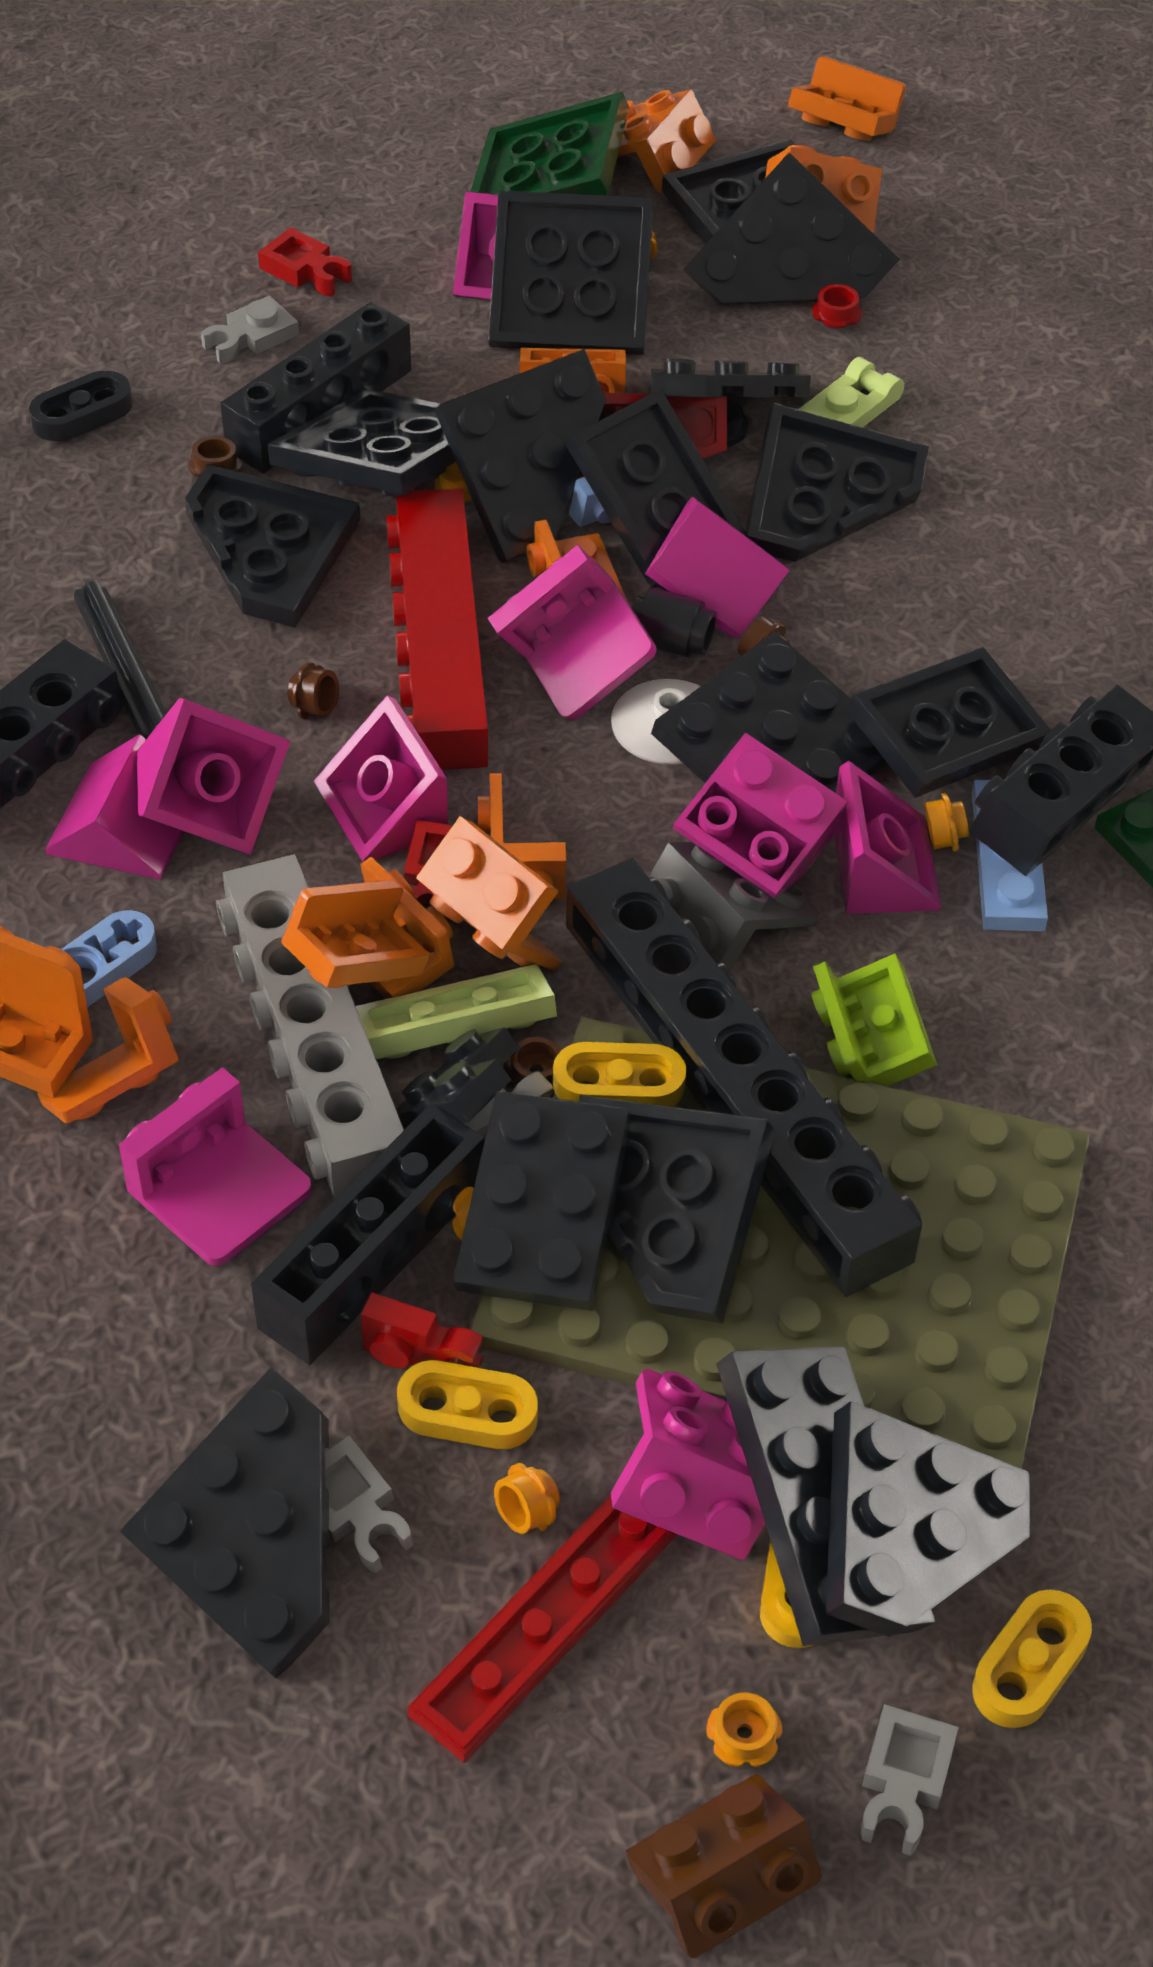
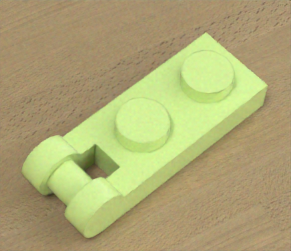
[798,357,904,428]

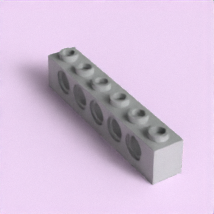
[216,854,404,1199]

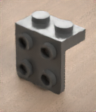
[649,842,819,971]

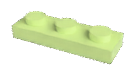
[355,964,557,1059]

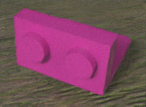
[488,545,657,721]
[118,1067,312,1266]
[611,1369,765,1561]

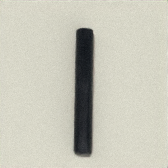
[74,579,167,739]

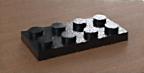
[716,1346,935,1646]

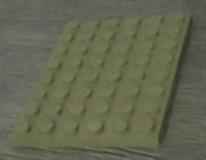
[470,1016,1090,1469]

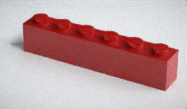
[386,488,488,770]

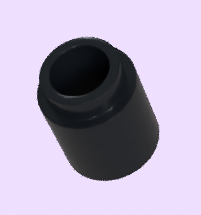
[631,587,717,657]

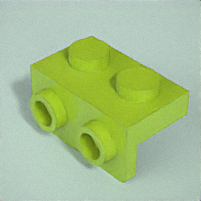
[811,953,937,1086]

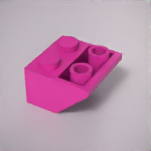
[673,733,847,898]

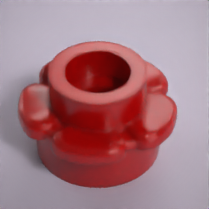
[812,284,863,329]

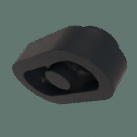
[29,370,133,441]

